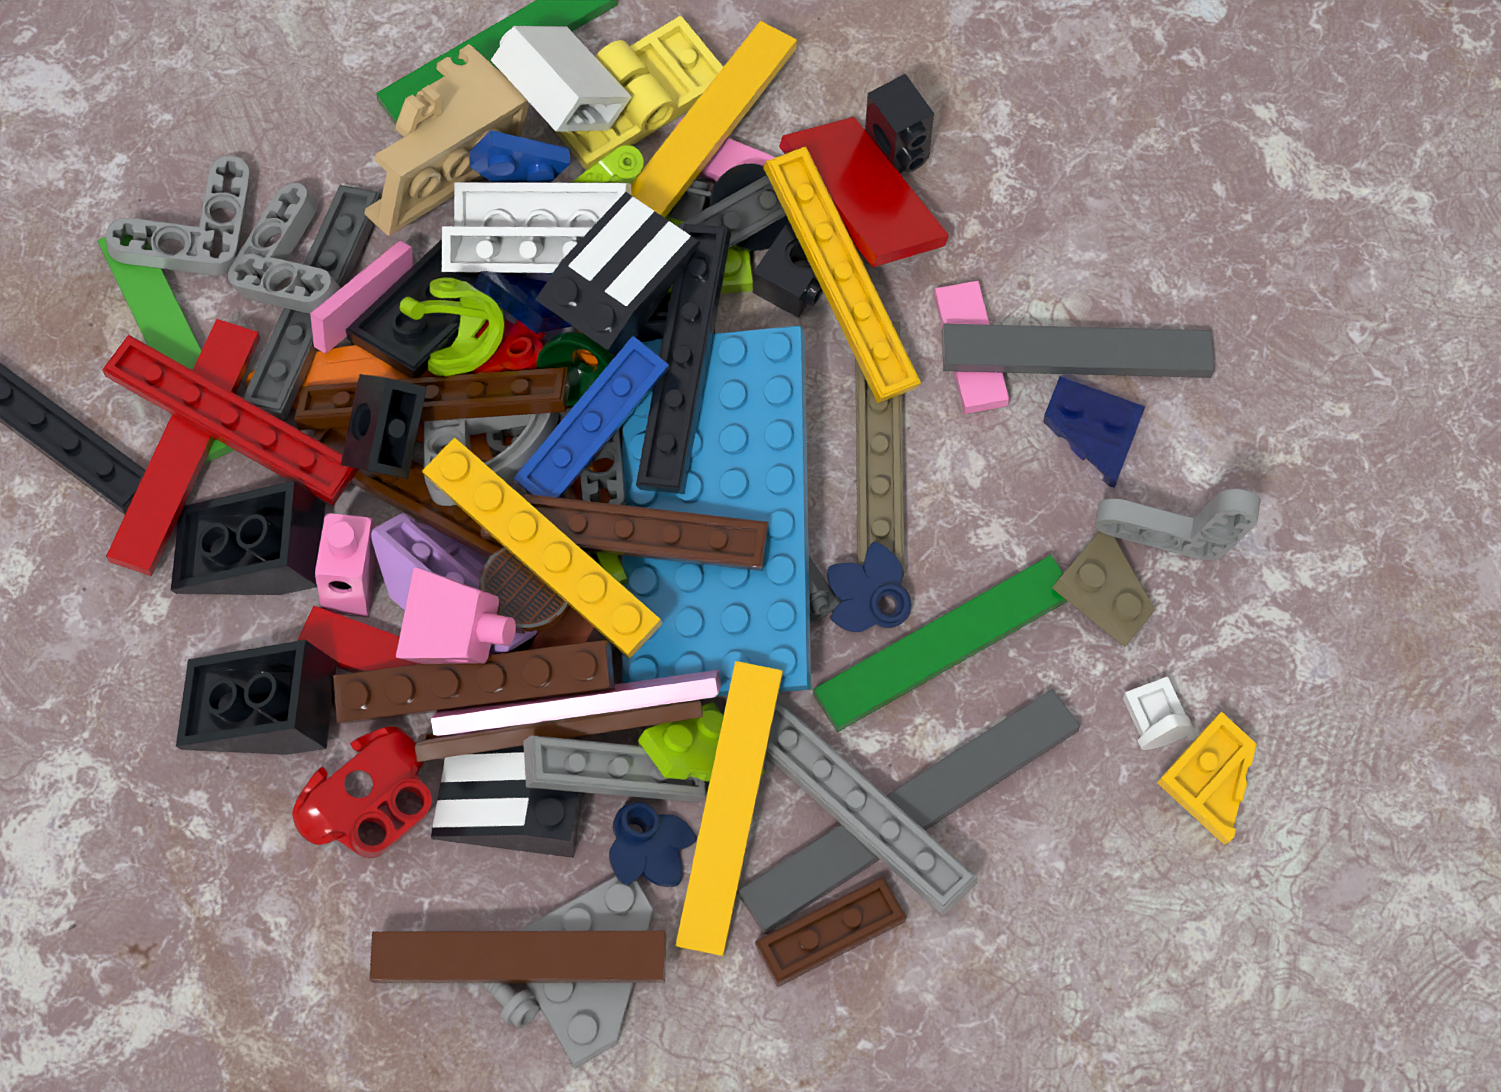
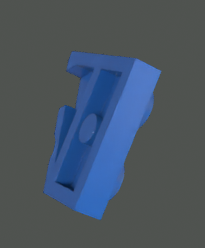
[469,130,571,183]

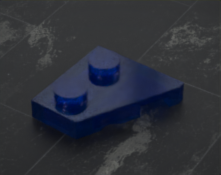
[474,271,574,334]
[1043,376,1145,488]

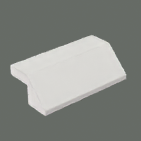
[442,182,631,273]

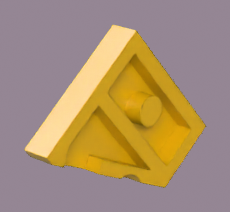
[1156,711,1257,845]

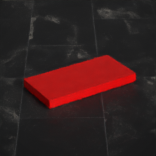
[779,117,949,267]

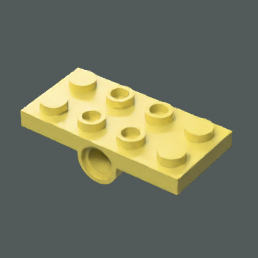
[548,15,723,171]

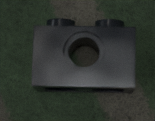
[865,74,934,173]
[753,220,823,318]
[341,374,427,479]

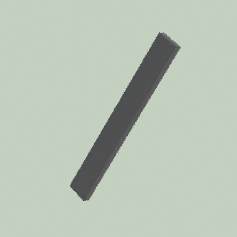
[738,689,1080,934]

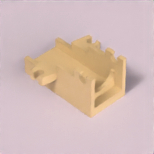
[364,44,529,236]

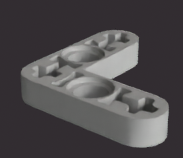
[106,156,249,275]
[228,183,341,314]
[1095,489,1261,560]

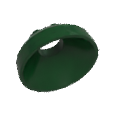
[536,332,614,408]

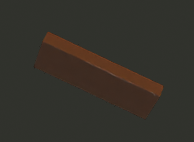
[755,876,907,988]

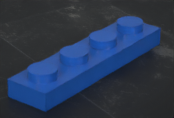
[513,336,669,498]

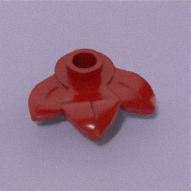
[468,313,546,374]

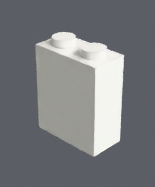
[491,26,632,132]

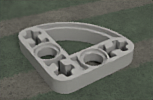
[424,412,559,506]

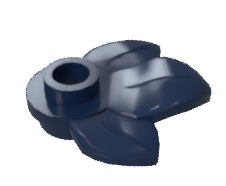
[827,542,912,632]
[609,803,697,887]

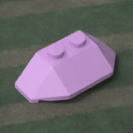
[370,513,537,654]

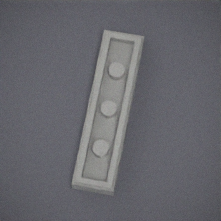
[523,735,706,802]

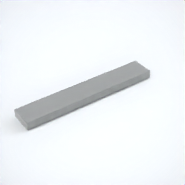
[766,699,977,916]

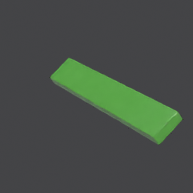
[97,235,235,464]

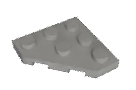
[519,876,654,1069]

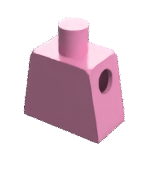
[315,513,378,617]
[396,568,516,664]

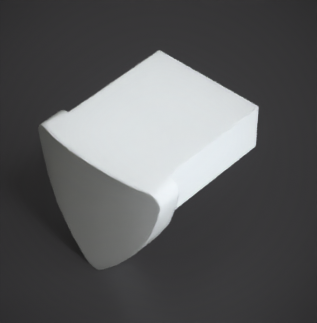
[1123,676,1194,750]

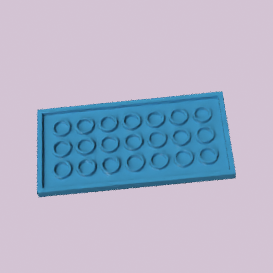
[622,326,811,696]

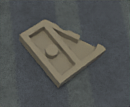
[1052,532,1155,647]

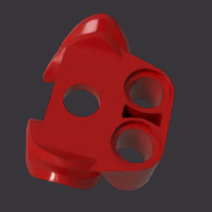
[292,726,432,858]

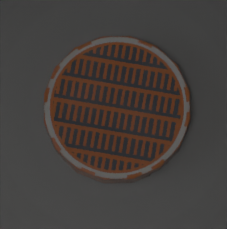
[479,546,570,634]

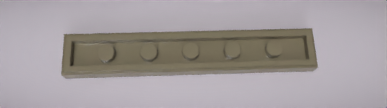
[855,322,904,577]

